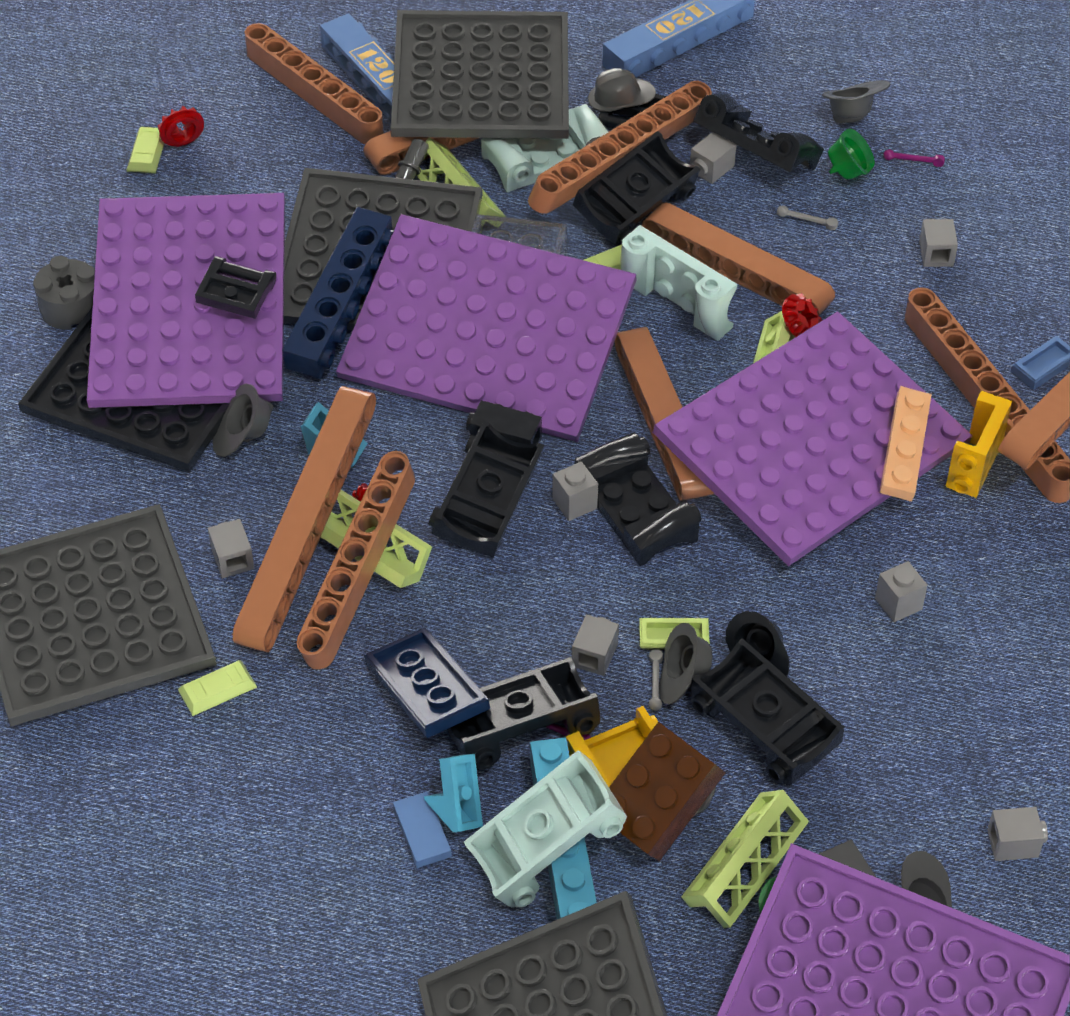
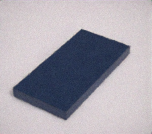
[364,628,491,738]

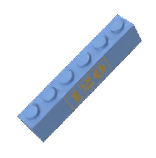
[602,0,755,77]
[320,13,394,122]

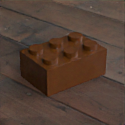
[609,722,726,861]

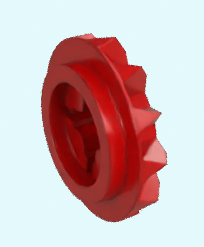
[157,106,204,147]
[782,293,823,337]

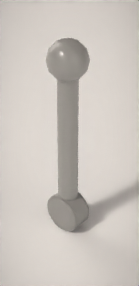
[777,205,838,230]
[648,649,663,711]

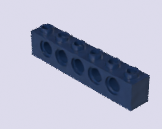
[282,207,394,379]

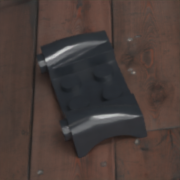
[693,93,824,172]
[573,131,701,246]
[428,421,544,558]
[575,433,701,566]
[691,638,844,785]
[447,657,601,770]

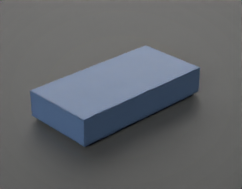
[1011,335,1070,390]
[393,792,452,868]

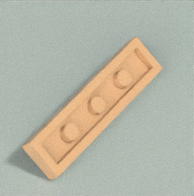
[879,386,932,502]

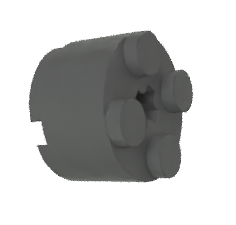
[33,255,95,330]

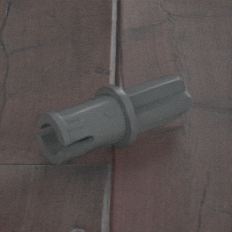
[395,139,429,180]

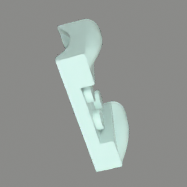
[481,104,608,192]
[621,225,737,341]
[464,750,627,907]

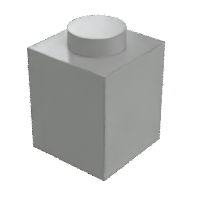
[690,132,737,184]
[919,219,958,267]
[552,461,598,521]
[208,519,254,578]
[875,561,928,622]
[572,614,619,676]
[987,807,1048,861]

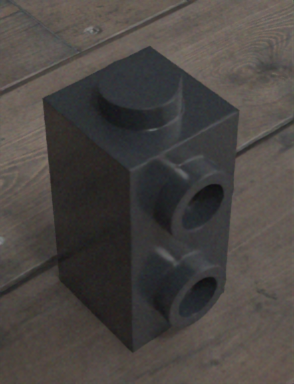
[466,400,542,444]

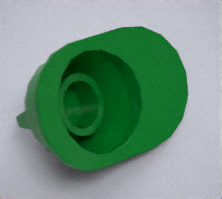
[828,128,875,180]

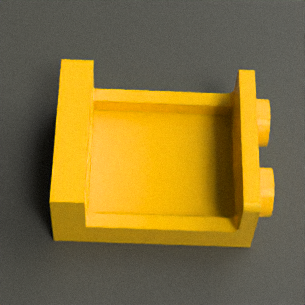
[946,391,1012,498]
[566,706,658,787]

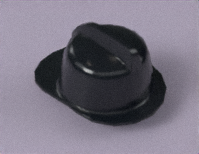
[726,611,790,677]

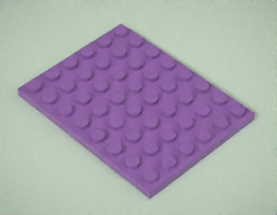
[87,193,285,408]
[336,214,637,442]
[652,311,973,567]
[717,843,1070,1016]

